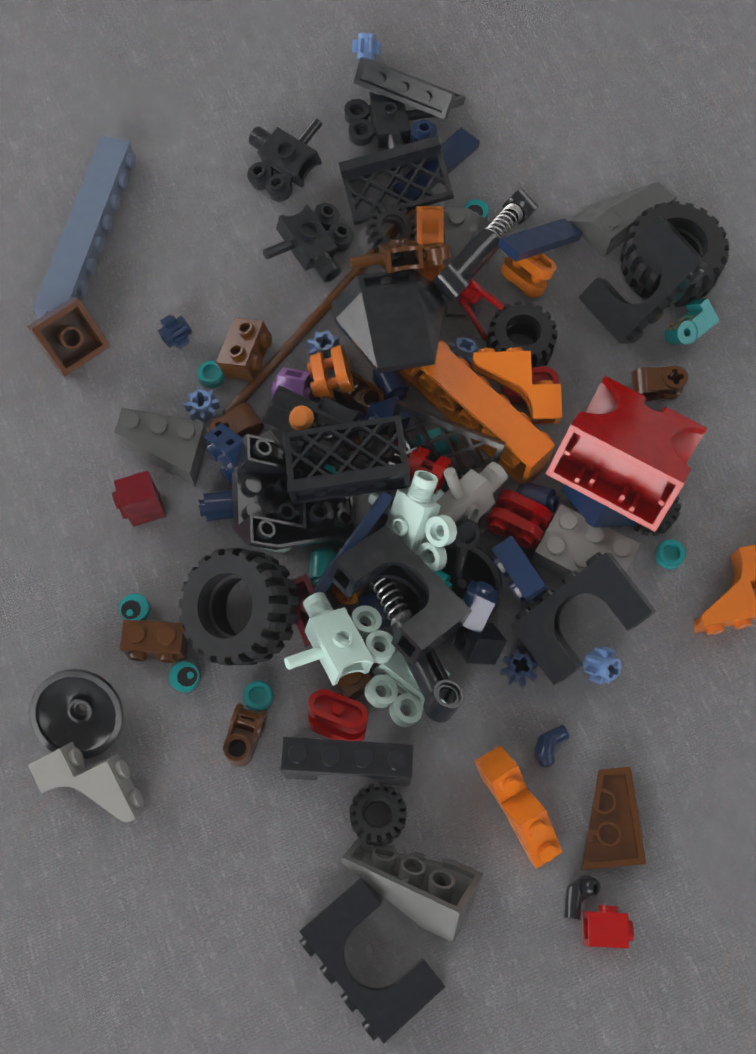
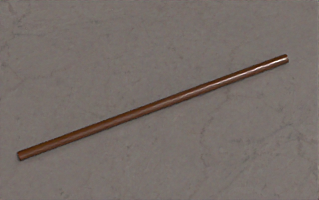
[222,194,427,415]

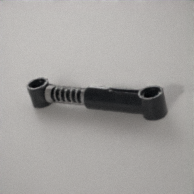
[431,187,538,302]
[370,578,464,723]

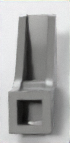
[28,742,146,822]

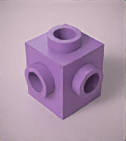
[271,367,312,400]

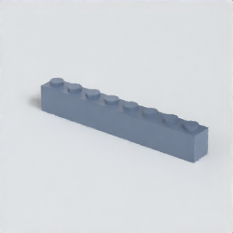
[33,136,136,319]

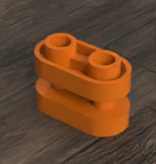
[500,253,557,298]
[307,344,355,399]

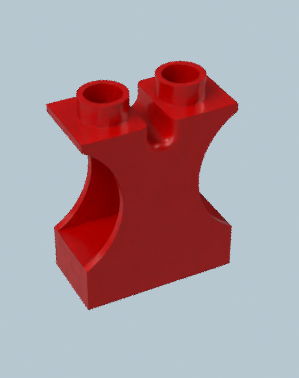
[546,376,707,532]

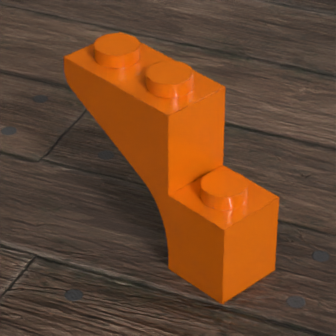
[416,206,445,281]
[472,347,563,425]
[693,544,756,635]
[474,745,563,869]

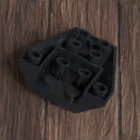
[331,269,445,373]
[232,434,355,550]

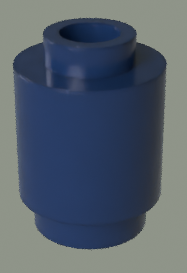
[411,120,437,143]
[372,369,409,401]
[516,483,559,513]
[198,490,233,522]

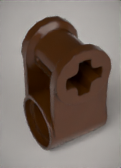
[631,366,688,402]
[333,371,384,418]
[209,403,265,439]
[223,703,268,767]

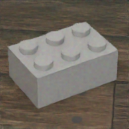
[531,504,640,600]

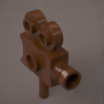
[349,238,451,273]

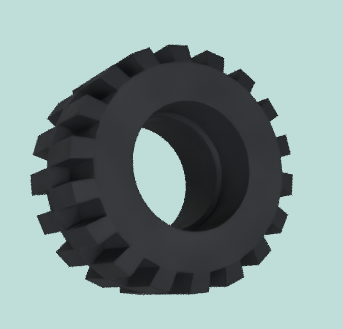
[486,301,558,368]

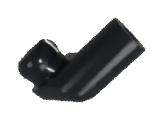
[564,875,601,920]

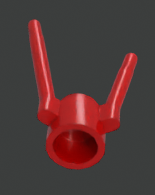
[458,278,506,340]

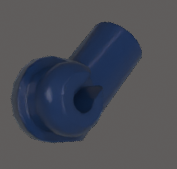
[534,724,570,768]

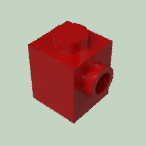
[583,905,634,949]

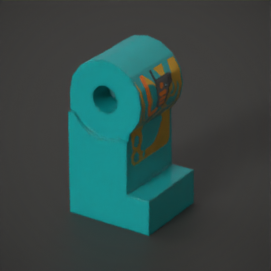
[664,298,720,345]

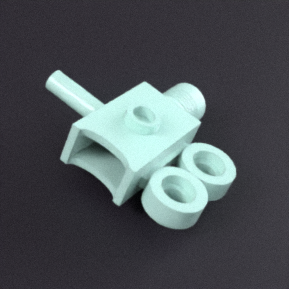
[368,470,457,572]
[284,592,396,686]
[365,649,450,727]

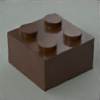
[27,297,111,376]

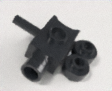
[344,92,436,149]
[247,118,323,202]
[263,203,354,282]

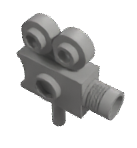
[436,462,508,533]

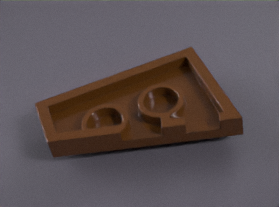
[581,766,646,870]

